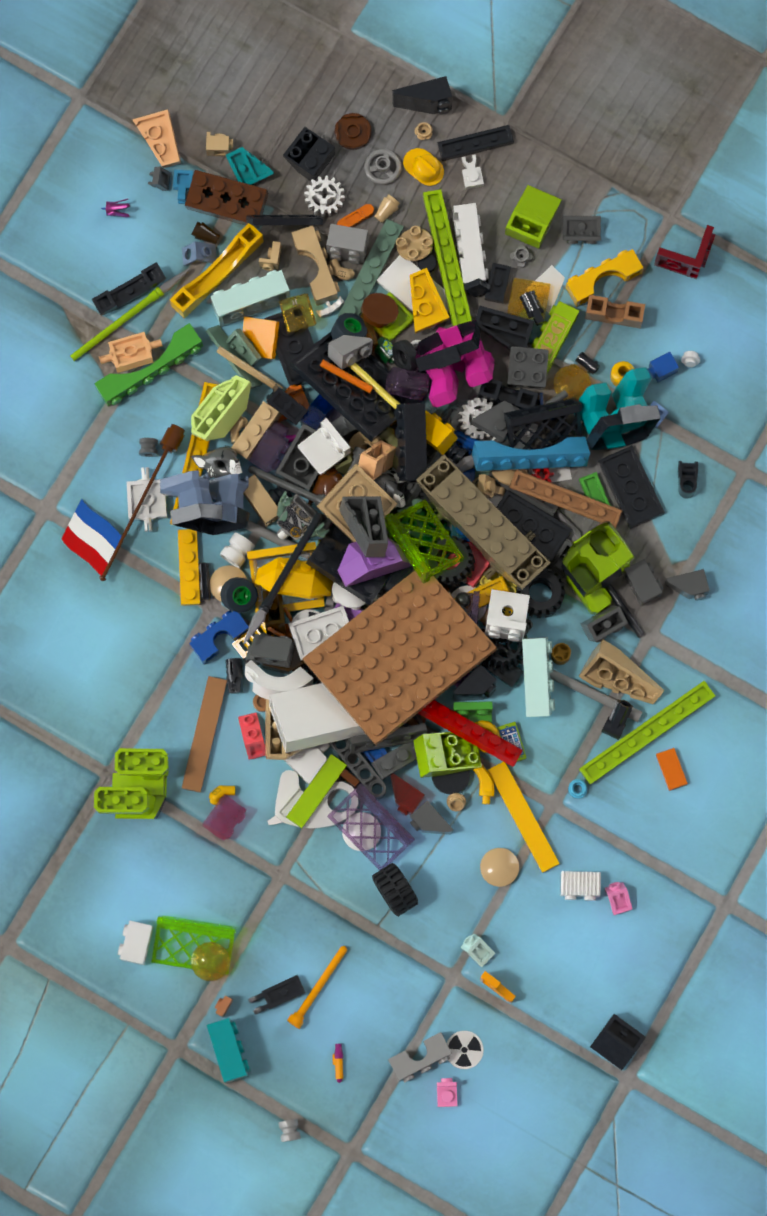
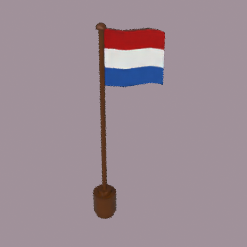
[61,424,185,581]

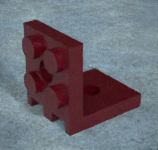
[654,225,716,279]

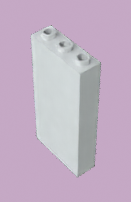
[269,683,365,753]

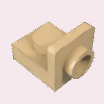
[259,241,281,271]

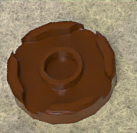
[334,113,372,150]
[361,293,399,328]

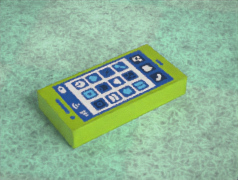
[497,722,527,765]

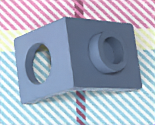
[182,241,217,266]

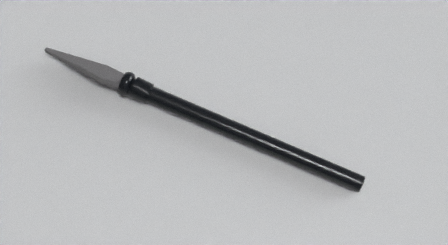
[556,510,644,638]
[243,512,323,644]

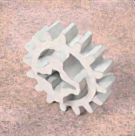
[304,176,345,217]
[458,398,493,439]

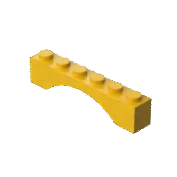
[170,223,264,319]

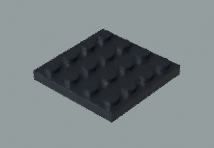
[306,523,392,605]

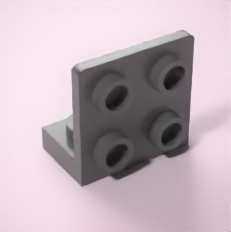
[507,346,549,390]

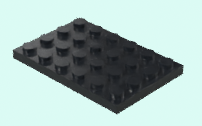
[289,332,421,442]

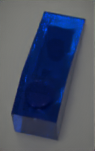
[300,394,335,431]

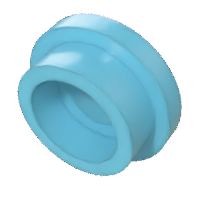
[568,779,588,799]

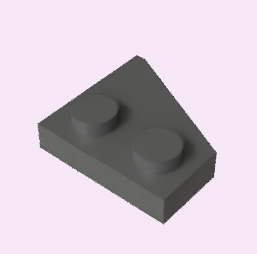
[471,401,520,442]

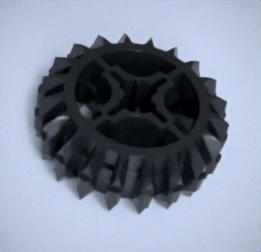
[481,625,527,671]

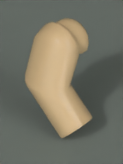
[230,416,248,444]

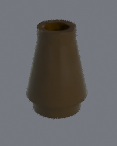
[191,222,220,245]

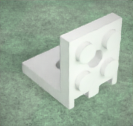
[485,589,530,642]

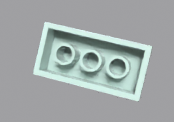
[211,270,291,327]
[522,637,555,717]

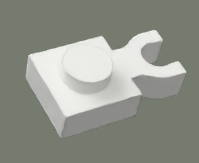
[461,155,484,190]

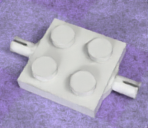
[127,467,167,532]

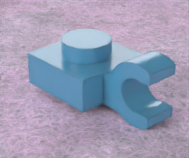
[173,170,193,204]

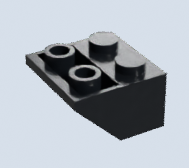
[283,127,335,181]
[590,1014,646,1070]

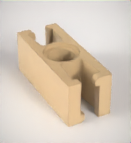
[243,474,279,527]

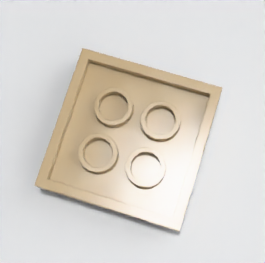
[316,464,397,542]

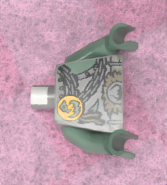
[277,491,330,540]

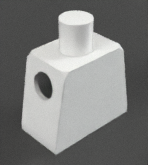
[284,743,330,785]

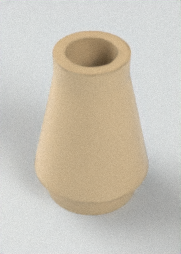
[374,194,400,223]

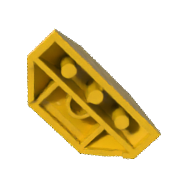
[255,557,333,599]

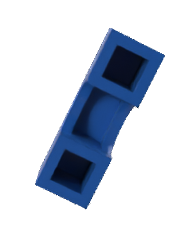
[189,610,249,664]

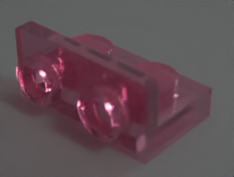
[201,794,247,841]

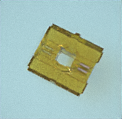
[279,293,317,332]

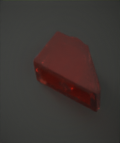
[391,773,425,816]

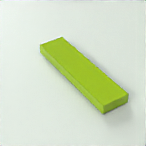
[286,754,347,829]

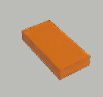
[656,748,688,791]

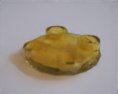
[553,364,591,400]
[191,942,230,981]

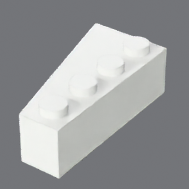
[453,203,489,285]

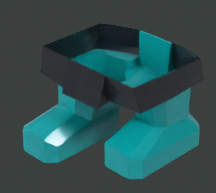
[574,367,661,450]

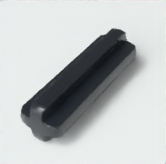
[198,562,211,600]

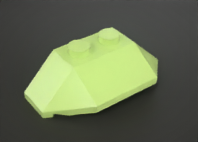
[191,375,251,441]

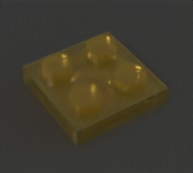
[507,278,550,320]

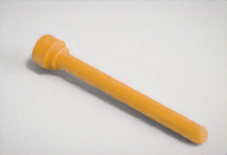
[287,946,347,1029]

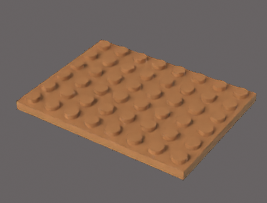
[302,564,497,746]

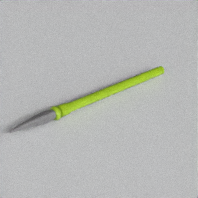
[70,268,191,361]

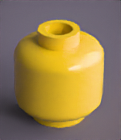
[610,361,634,387]

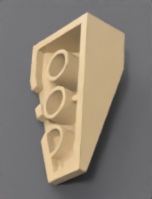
[579,639,664,704]

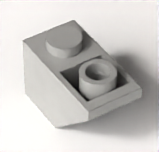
[328,335,373,369]

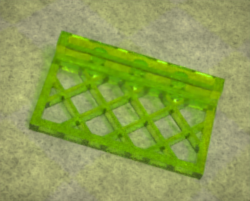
[385,499,464,584]
[151,915,237,975]

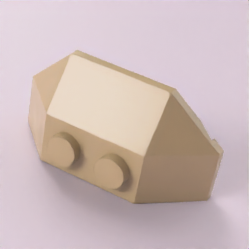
[265,699,303,760]

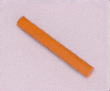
[320,359,373,393]

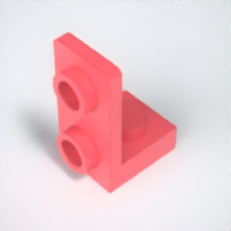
[238,713,265,760]

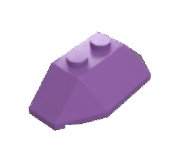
[337,537,413,587]

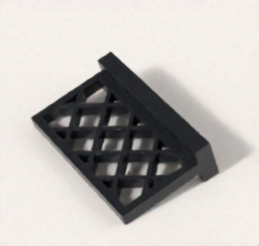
[504,397,582,450]

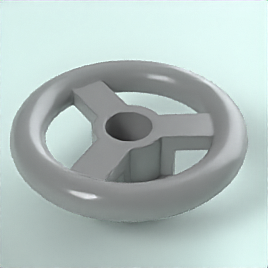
[364,149,401,185]

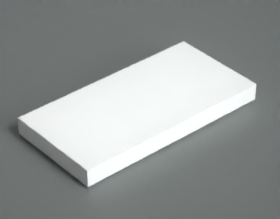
[377,255,449,329]

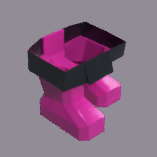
[416,320,495,407]

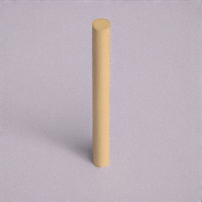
[216,346,283,389]

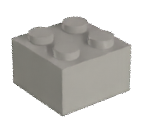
[326,224,368,264]

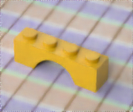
[566,249,643,307]

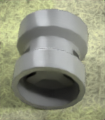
[278,1119,301,1142]

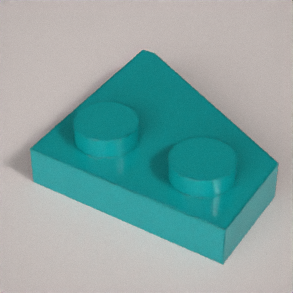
[226,146,274,185]

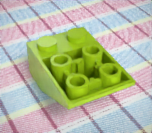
[505,185,562,249]
[413,732,482,778]

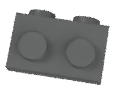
[563,216,601,244]

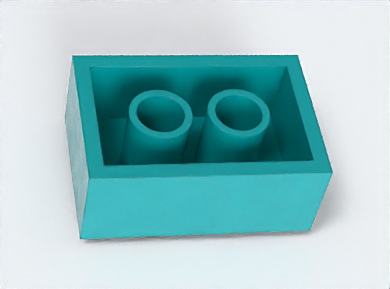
[206,1018,251,1084]

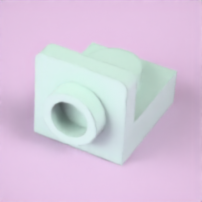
[461,934,495,967]

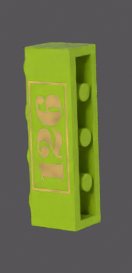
[531,301,579,376]

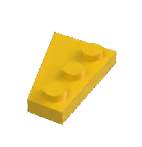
[409,268,450,334]

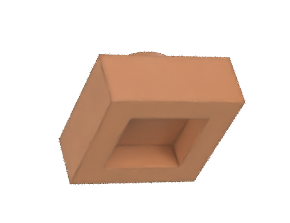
[215,996,233,1018]

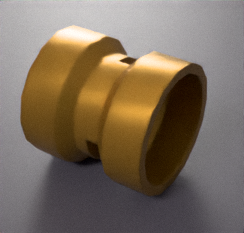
[551,643,571,665]

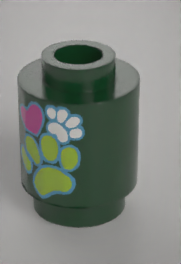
[372,336,395,364]

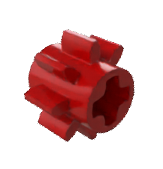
[531,468,554,483]

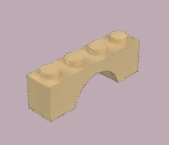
[291,225,340,306]

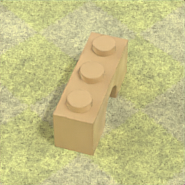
[231,401,282,461]

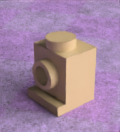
[206,132,233,156]

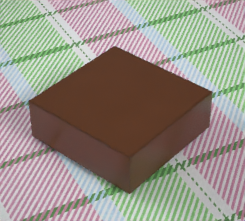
[340,769,360,789]

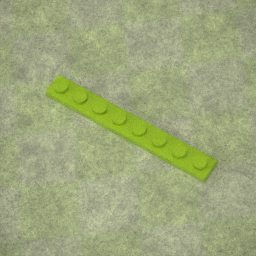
[422,189,472,326]
[579,681,715,785]

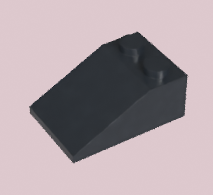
[392,76,452,115]

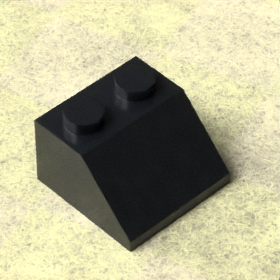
[453,664,497,701]

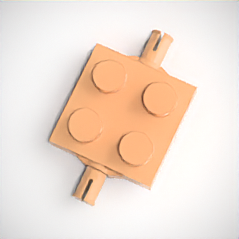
[99,332,163,373]

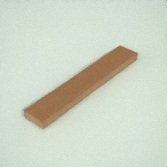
[509,470,623,528]
[182,676,227,793]

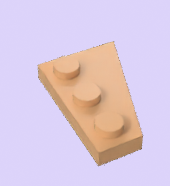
[133,109,181,168]

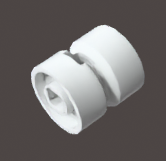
[220,532,255,568]

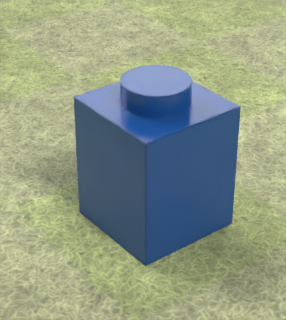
[648,352,679,383]

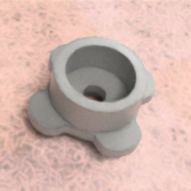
[510,245,533,267]

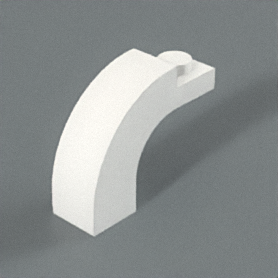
[245,660,314,700]

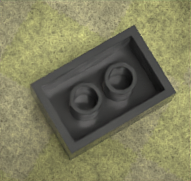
[275,424,319,492]

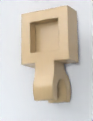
[477,474,505,498]

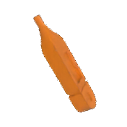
[336,204,374,227]

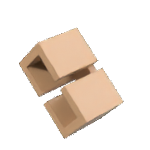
[358,440,396,480]

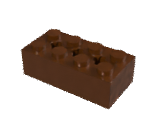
[185,170,269,229]

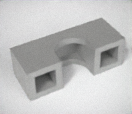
[388,1032,452,1083]

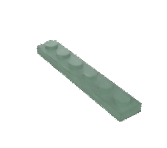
[338,219,404,317]

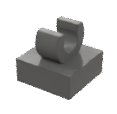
[148,166,171,191]

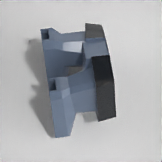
[160,471,250,535]

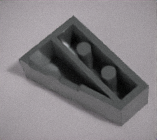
[339,496,388,557]

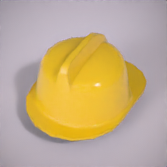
[403,148,444,186]

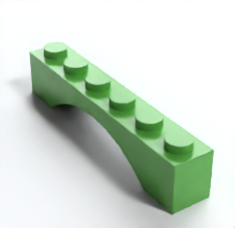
[94,323,203,406]

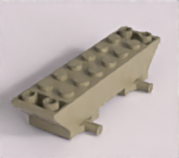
[416,455,551,590]

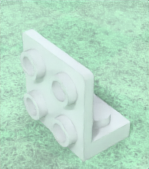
[298,418,351,475]

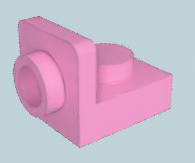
[604,882,632,915]
[437,1078,457,1107]

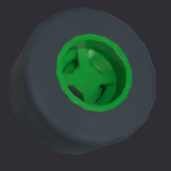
[331,313,368,340]
[220,577,258,613]

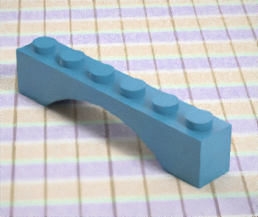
[472,437,590,471]

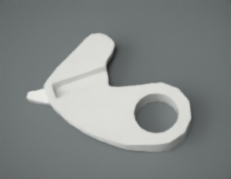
[268,770,358,829]

